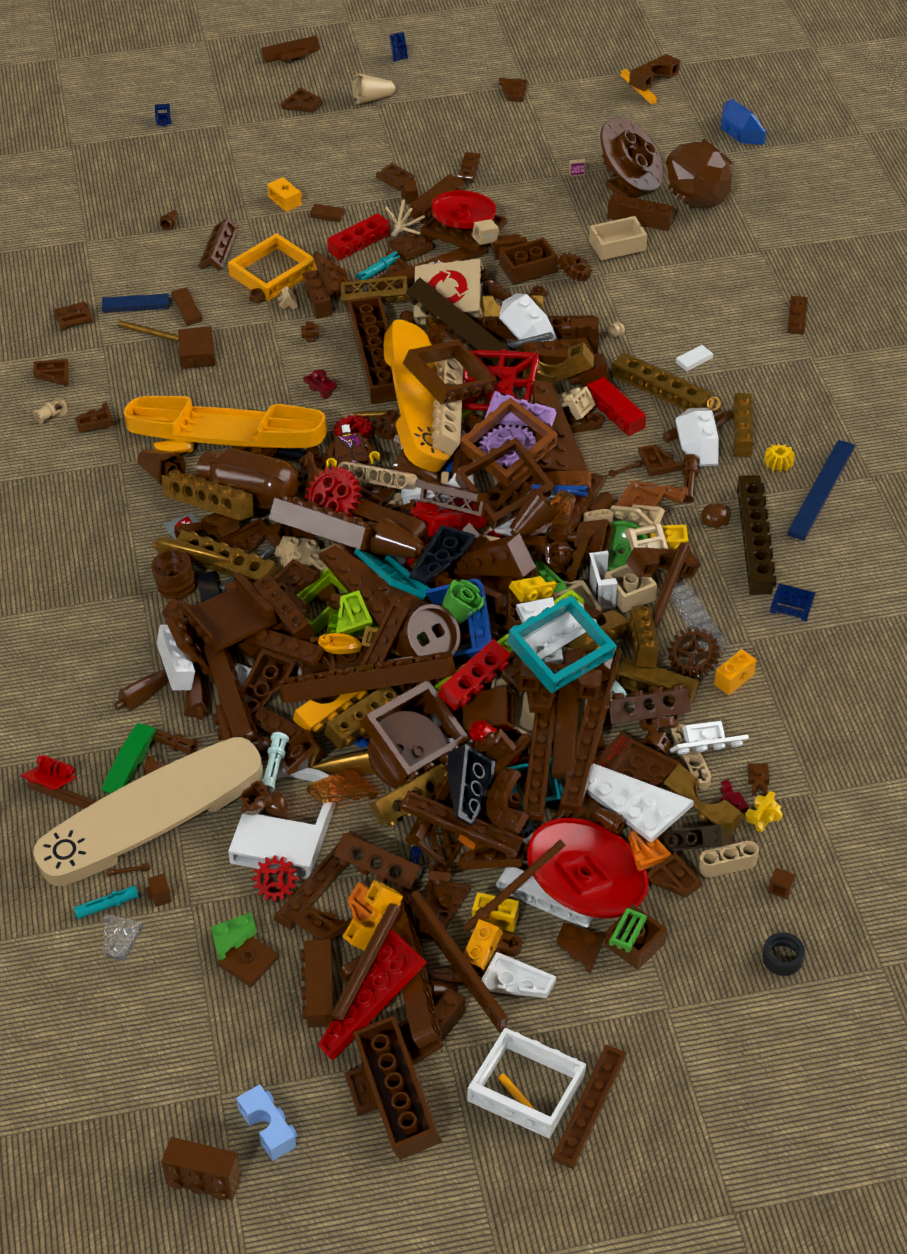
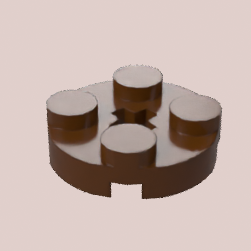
[639,714,680,732]

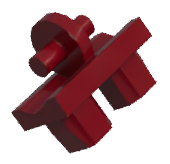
[303,369,337,399]

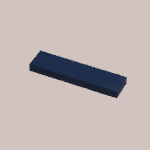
[102,294,169,313]

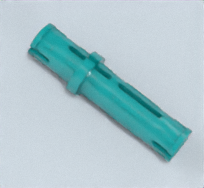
[356,251,400,280]
[73,885,139,920]

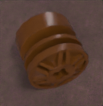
[151,549,196,600]

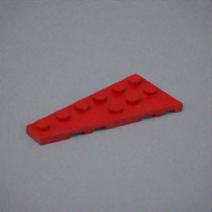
[318,929,427,1060]

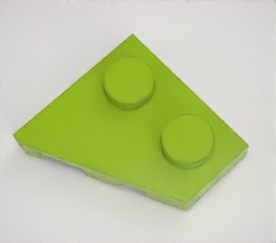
[336,590,373,634]

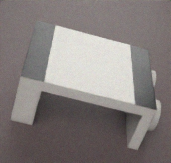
[588,551,617,611]

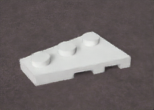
[481,952,556,998]

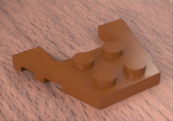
[615,481,688,538]

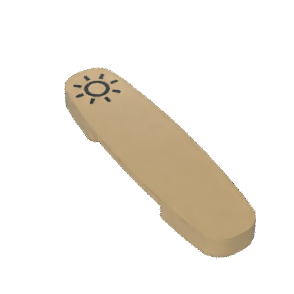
[33,737,263,886]

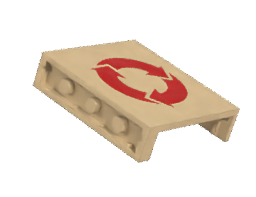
[414,259,484,326]

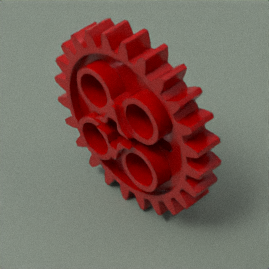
[305,466,362,517]

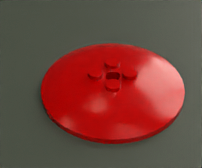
[527,818,648,919]

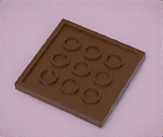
[421,215,507,252]

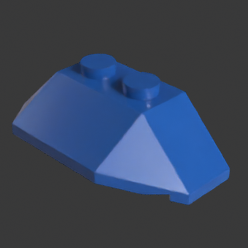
[721,99,766,145]

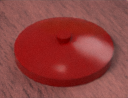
[431,190,496,229]

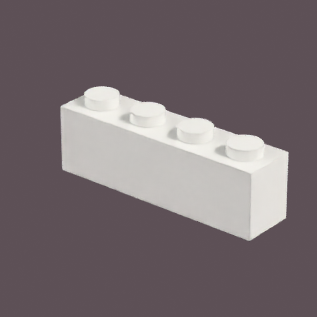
[156,625,195,690]

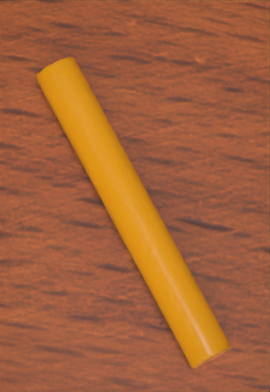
[498,1073,535,1110]

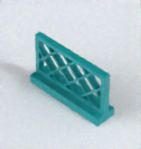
[354,549,430,600]

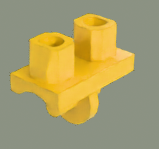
[745,791,783,832]

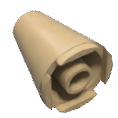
[352,73,395,104]

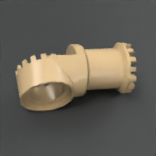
[33,399,68,424]

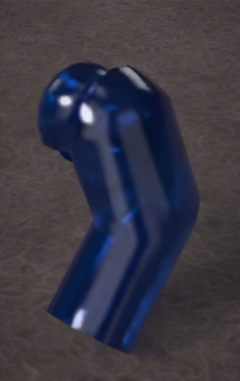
[409,845,424,877]

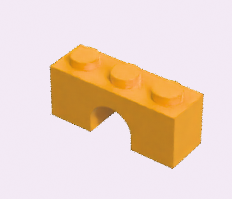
[343,880,403,950]

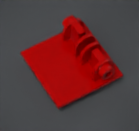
[20,755,77,790]

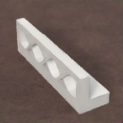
[522,603,597,659]

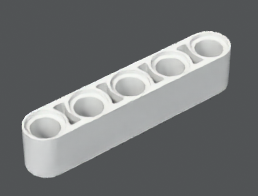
[496,867,594,928]

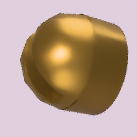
[707,397,722,411]

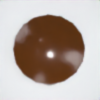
[372,409,401,440]

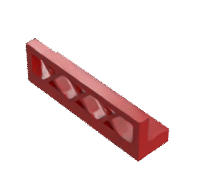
[418,504,486,536]

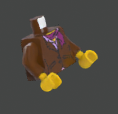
[326,425,381,468]

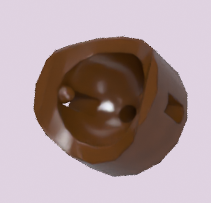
[545,541,573,567]
[642,731,671,755]

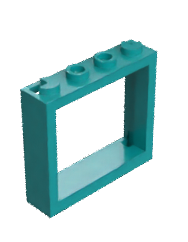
[507,596,617,694]

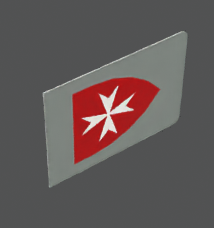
[164,512,199,538]

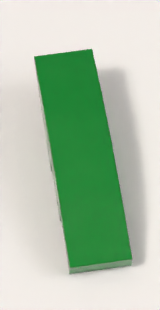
[101,722,156,794]

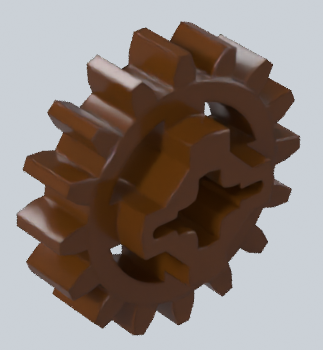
[557,252,592,281]

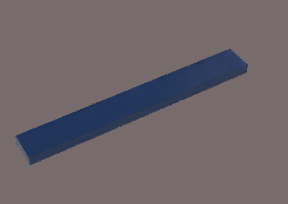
[787,439,855,541]

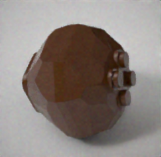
[666,139,733,208]

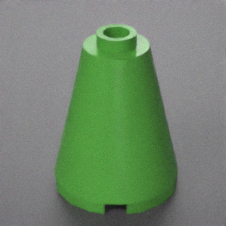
[441,579,484,626]

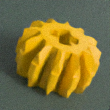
[764,443,795,473]

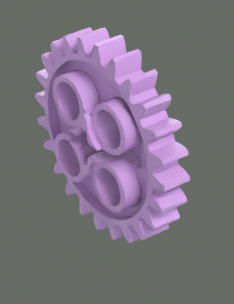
[478,424,536,469]

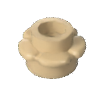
[610,321,625,338]

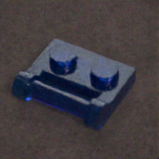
[770,583,816,622]

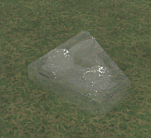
[103,914,143,961]

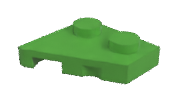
[211,912,257,961]

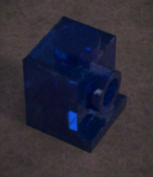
[154,103,172,126]

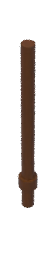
[463,839,566,932]

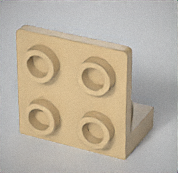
[557,386,596,420]

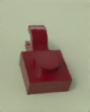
[719,779,748,813]

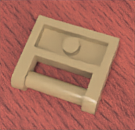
[625,522,668,551]

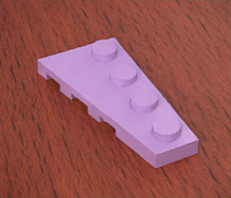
[485,391,556,427]

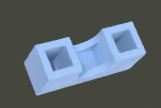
[236,1085,297,1161]

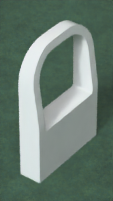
[228,765,337,878]

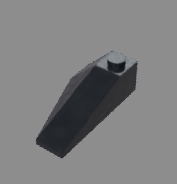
[409,525,476,583]
[447,744,495,826]

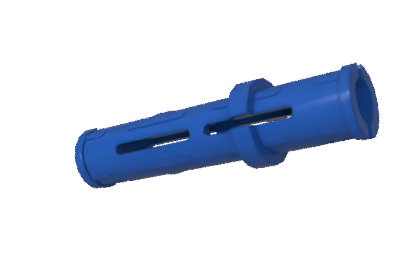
[532,484,588,497]

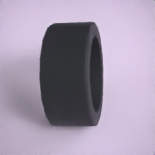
[762,932,805,976]

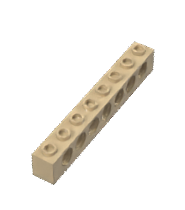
[431,358,463,455]

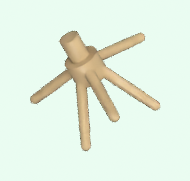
[385,200,425,237]

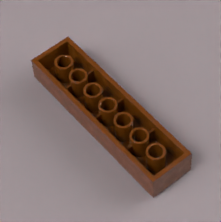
[347,296,397,404]

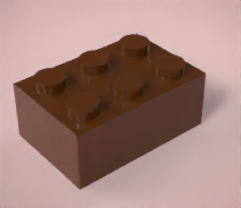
[499,238,558,284]
[161,1137,242,1200]

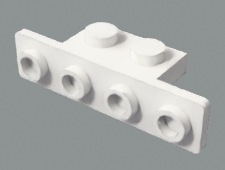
[670,721,749,755]

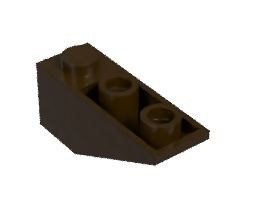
[663,823,733,851]

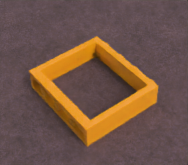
[228,233,317,301]

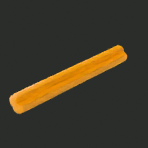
[620,69,657,105]

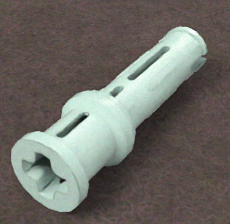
[263,732,289,792]

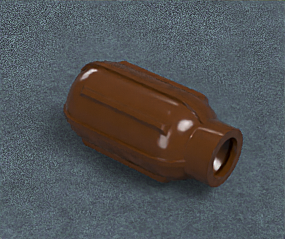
[195,448,299,511]

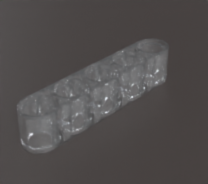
[670,581,726,652]

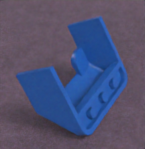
[425,579,492,666]

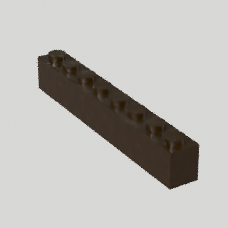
[406,277,520,367]

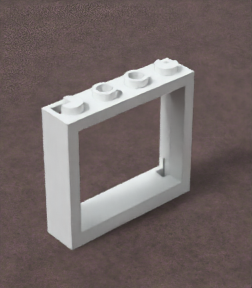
[467,1028,586,1139]

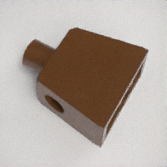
[568,353,609,388]
[567,519,614,556]

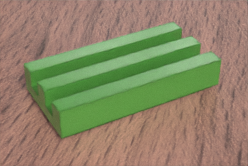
[609,908,647,953]

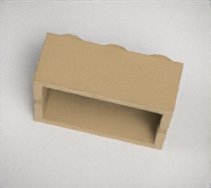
[589,216,647,260]

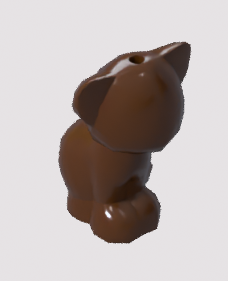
[241,781,289,820]

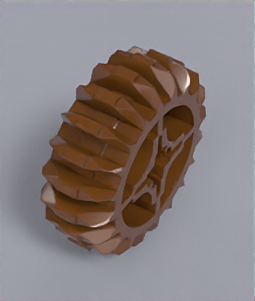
[668,627,721,679]

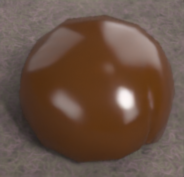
[701,503,730,529]

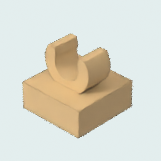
[278,286,298,310]

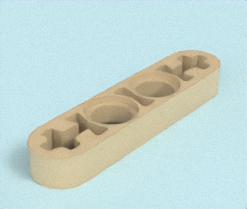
[671,724,711,790]

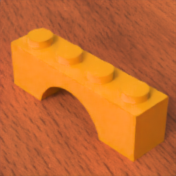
[293,690,368,734]

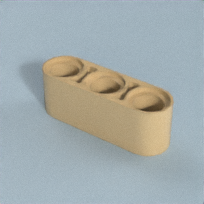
[698,841,759,877]

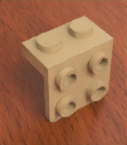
[610,504,665,527]
[275,536,321,571]

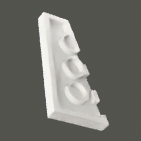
[516,597,563,664]

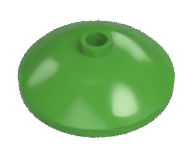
[607,521,648,571]

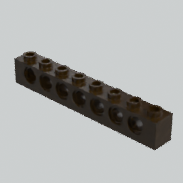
[737,475,777,595]

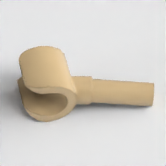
[384,493,404,507]

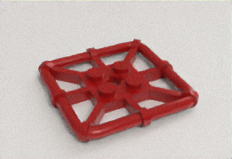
[462,349,539,411]

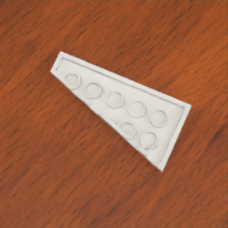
[566,763,694,843]

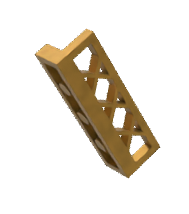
[341,276,409,307]

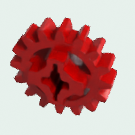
[334,414,372,438]
[252,855,299,902]

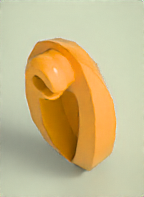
[153,439,194,454]
[318,633,362,654]

